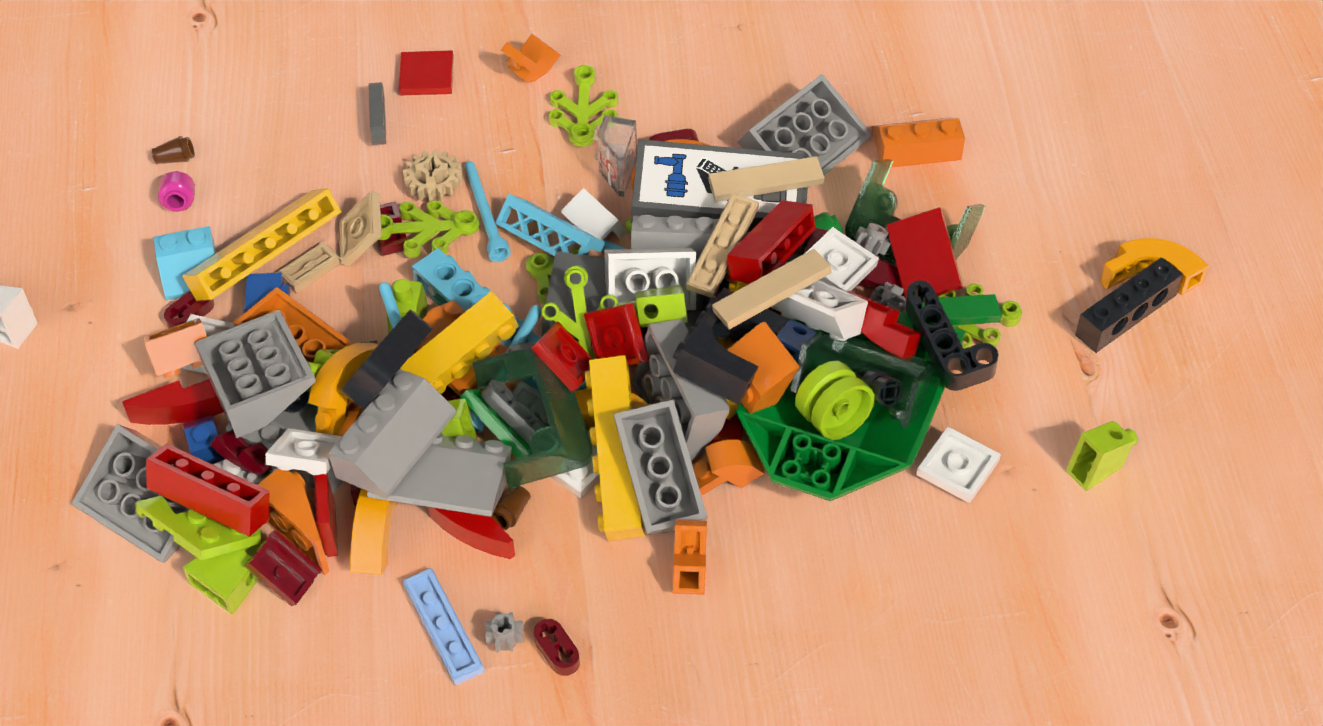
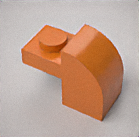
[501,33,561,82]
[692,440,765,495]
[673,519,707,595]

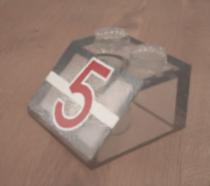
[594,115,637,197]

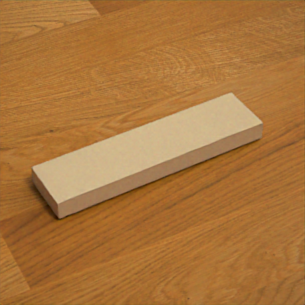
[708,156,825,202]
[686,192,759,298]
[712,249,832,329]

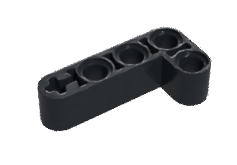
[906,280,999,391]
[340,309,433,411]

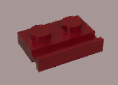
[244,529,322,606]

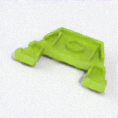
[135,495,261,560]

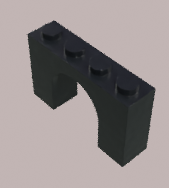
[673,287,788,405]

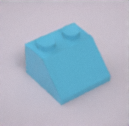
[153,226,217,301]

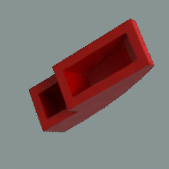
[845,291,922,359]
[122,379,224,425]
[428,507,515,559]

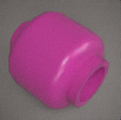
[158,171,195,212]

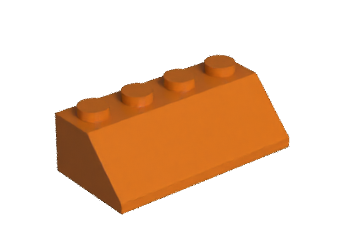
[233,287,354,362]

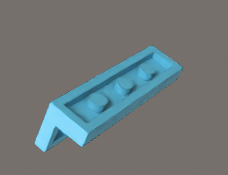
[495,194,605,256]

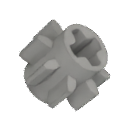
[854,223,891,256]
[870,282,906,312]
[485,612,524,653]

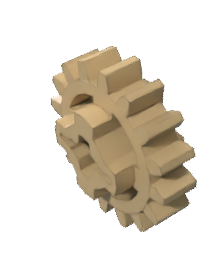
[403,149,463,202]

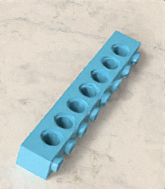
[412,248,587,418]

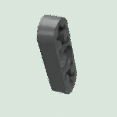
[369,82,386,145]
[481,380,555,452]

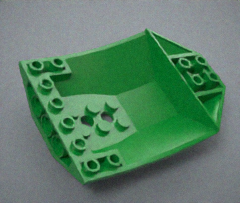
[735,309,966,502]

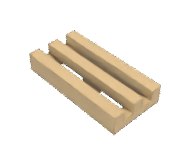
[278,242,341,293]

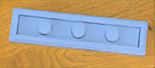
[403,568,484,685]

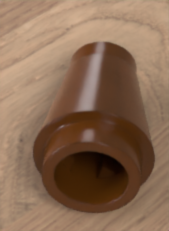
[152,136,195,164]
[491,486,531,530]

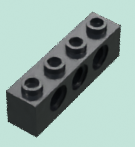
[1075,257,1183,353]

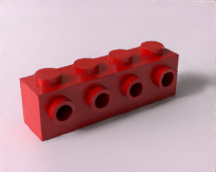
[727,200,816,285]
[146,443,270,537]

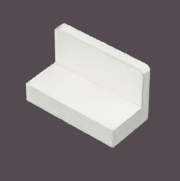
[561,188,627,240]

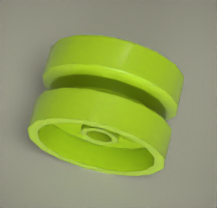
[795,361,875,440]

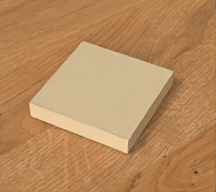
[339,190,381,267]

